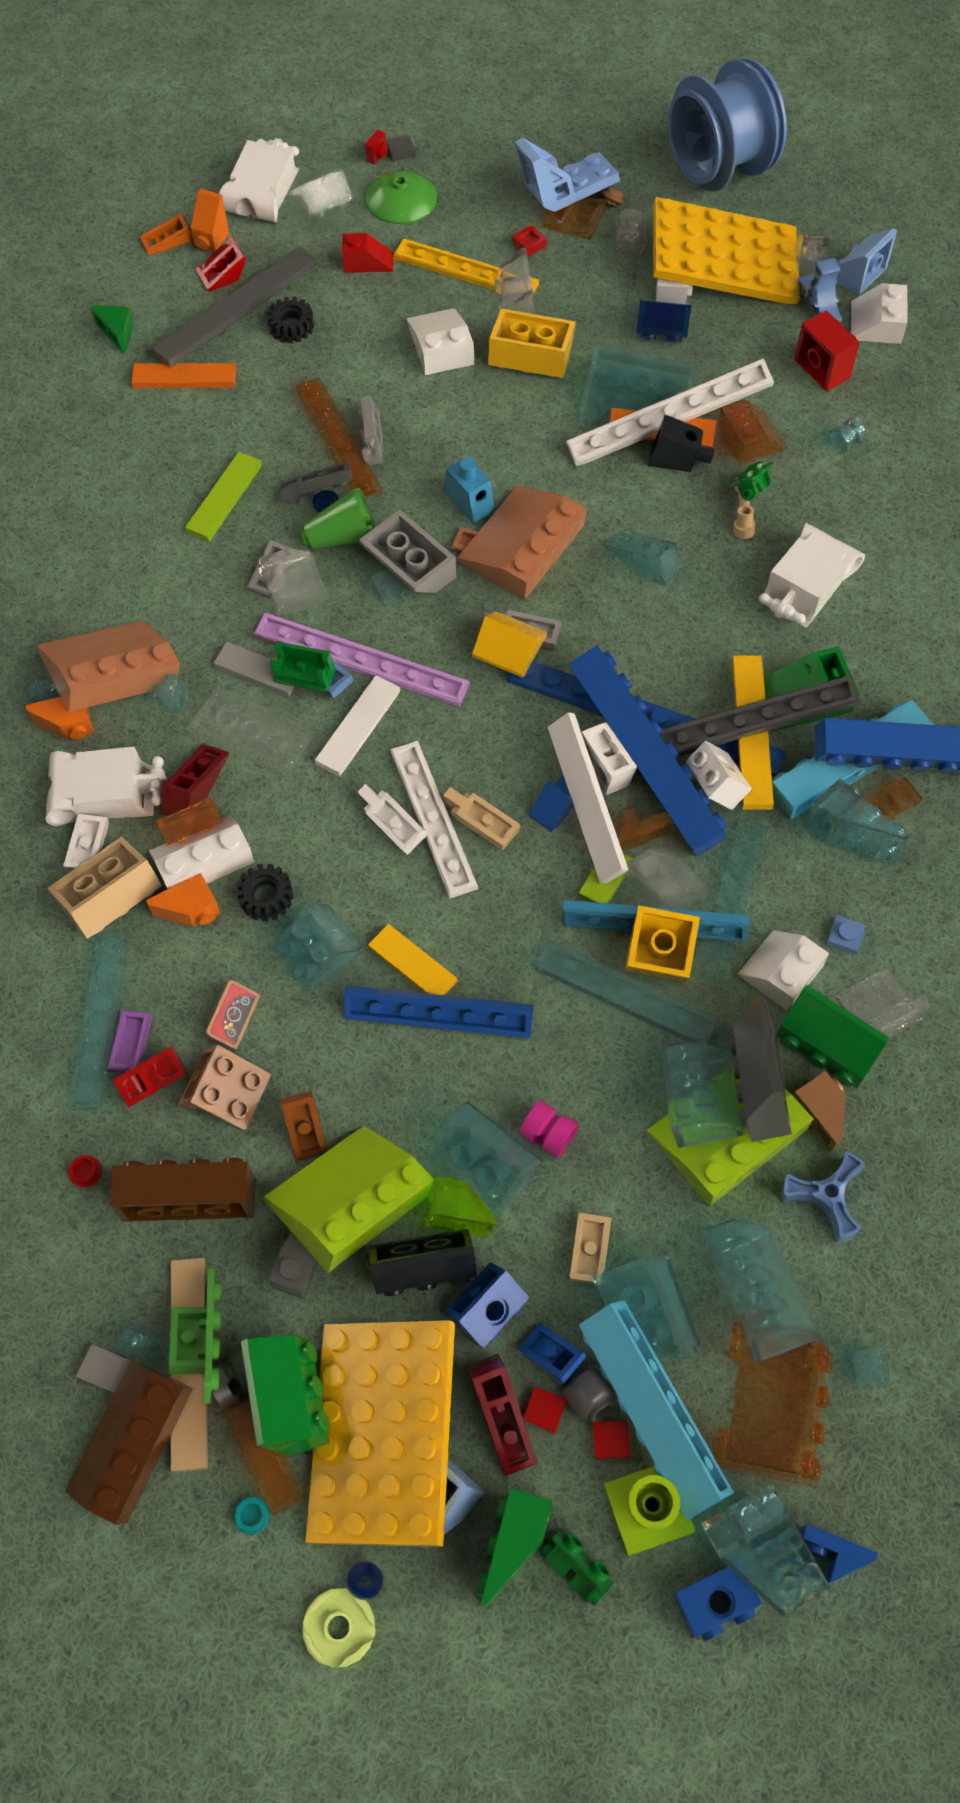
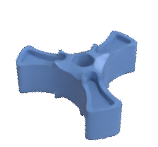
[797,257,842,324]
[780,1151,865,1243]

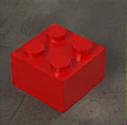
[794,310,860,392]

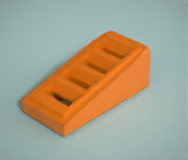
[139,213,193,255]

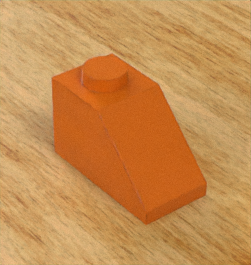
[191,188,229,252]
[25,697,94,740]
[146,873,221,927]

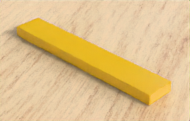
[393,238,539,301]
[732,656,774,810]

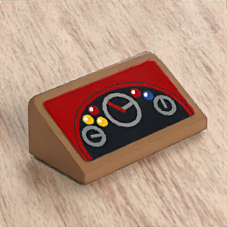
[205,980,261,1051]

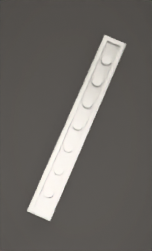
[566,358,774,466]

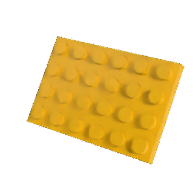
[653,197,800,304]
[305,1320,455,1547]

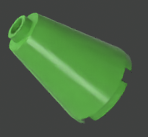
[300,487,376,549]

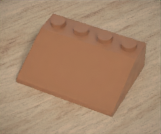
[457,486,587,600]
[37,620,180,712]

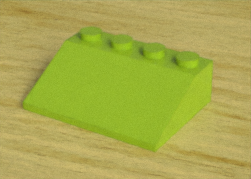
[646,1066,813,1207]
[263,1125,434,1273]

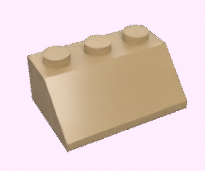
[47,836,162,939]

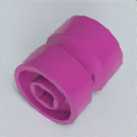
[519,1099,580,1159]

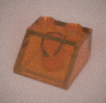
[718,400,788,465]

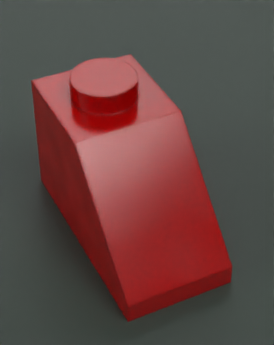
[342,233,393,273]

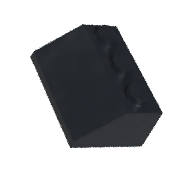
[370,1229,477,1296]

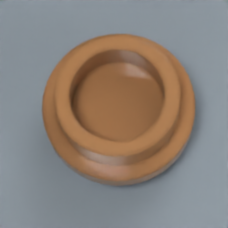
[601,186,624,207]

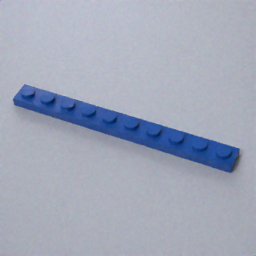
[508,661,787,778]

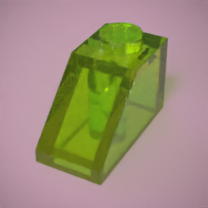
[425,1176,497,1237]

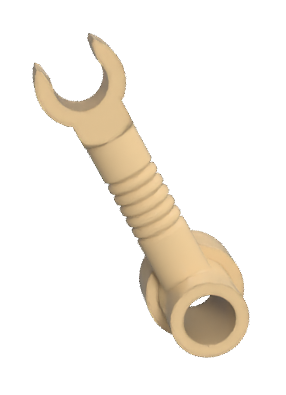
[733,477,755,539]

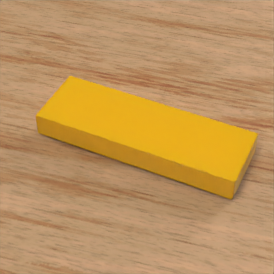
[368,924,458,995]

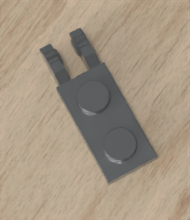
[279,462,352,503]

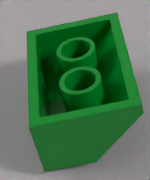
[776,985,890,1088]
[241,1334,329,1456]

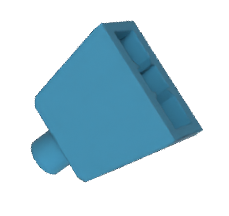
[444,457,495,524]

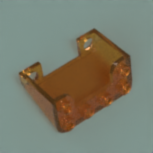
[715,1322,833,1487]

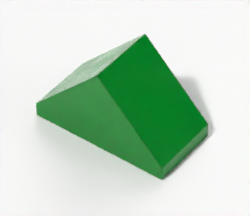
[90,305,134,353]

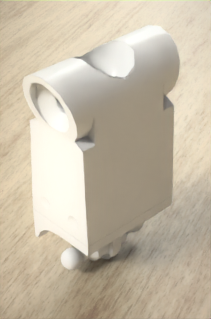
[219,138,300,223]
[759,523,865,628]
[46,747,168,826]

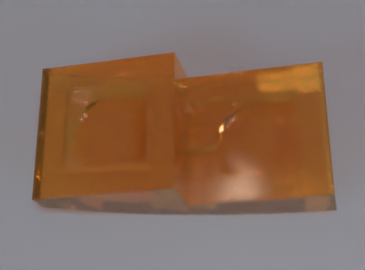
[853,777,923,831]

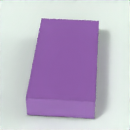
[107,1010,153,1073]

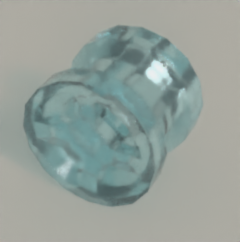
[26,676,59,703]

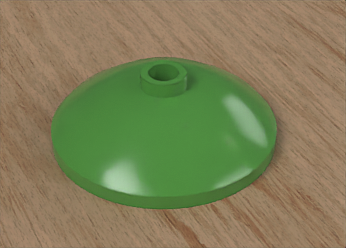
[365,170,437,224]

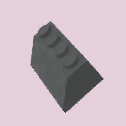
[729,994,792,1142]

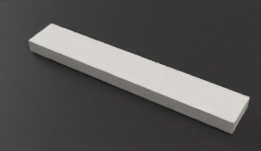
[548,712,628,884]
[390,740,478,898]

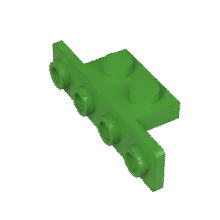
[169,1268,221,1403]

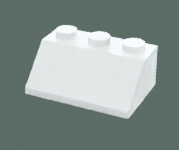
[149,815,254,889]

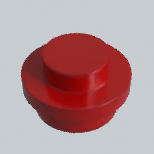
[68,1155,102,1188]

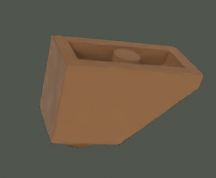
[793,1071,846,1152]

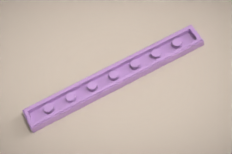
[253,612,470,707]

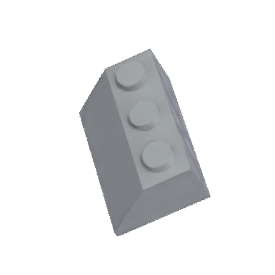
[359,509,457,593]

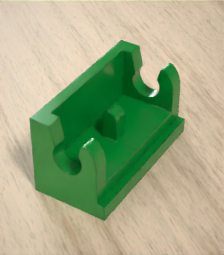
[270,641,336,693]

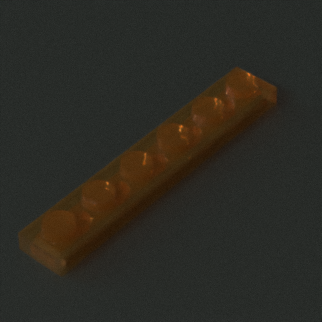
[296,378,382,499]

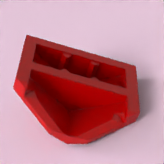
[195,236,246,292]

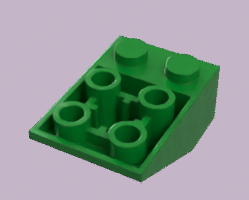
[764,646,860,732]
[476,1488,553,1608]

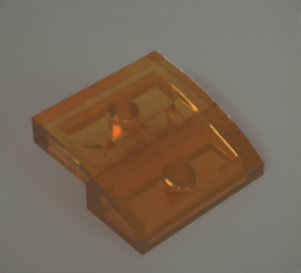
[542,199,607,240]

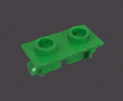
[729,461,774,501]
[542,1529,614,1606]

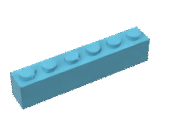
[772,700,934,820]
[579,1301,734,1520]

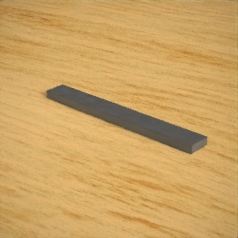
[152,247,317,367]
[659,675,860,756]

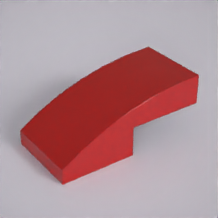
[113,1045,188,1108]

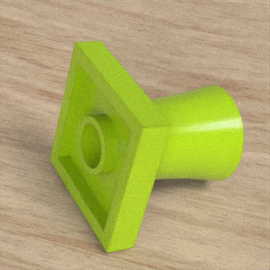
[603,1466,696,1556]

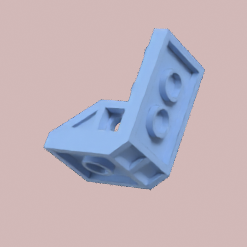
[515,138,620,212]

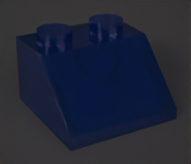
[636,300,691,342]

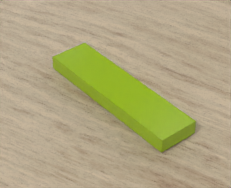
[185,451,262,542]

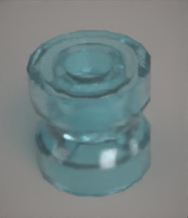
[828,417,866,454]

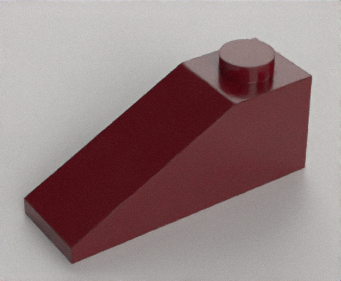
[161,744,229,823]
[466,1354,538,1477]

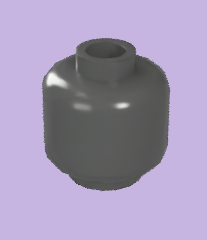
[564,1368,615,1423]

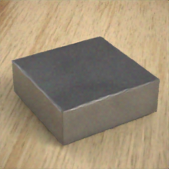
[386,135,415,161]

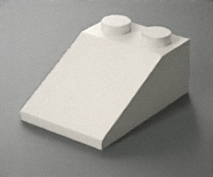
[406,308,474,375]

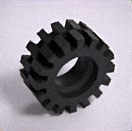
[267,297,314,344]
[236,864,293,921]

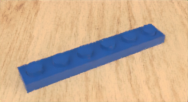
[344,985,534,1038]

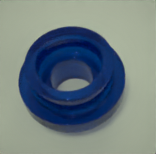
[347,1561,383,1600]

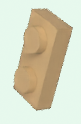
[569,1213,611,1286]

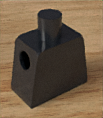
[648,414,715,472]

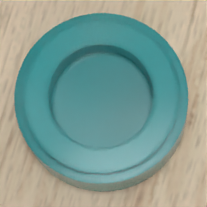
[233,1496,270,1535]

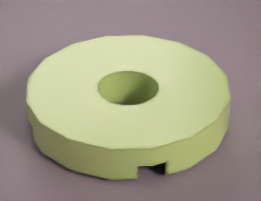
[303,1588,375,1668]

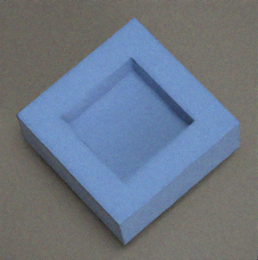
[326,660,354,699]
[826,915,866,954]

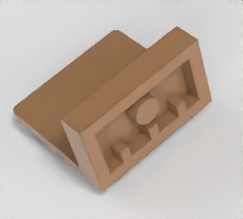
[177,1045,270,1130]

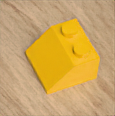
[624,905,700,983]

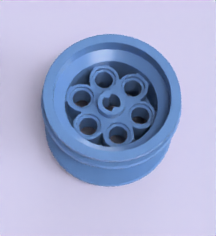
[668,58,787,192]

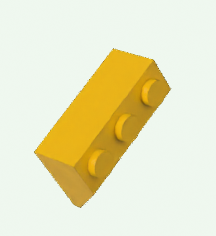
[488,309,576,378]

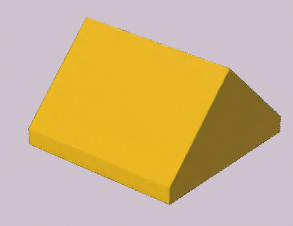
[472,611,547,678]

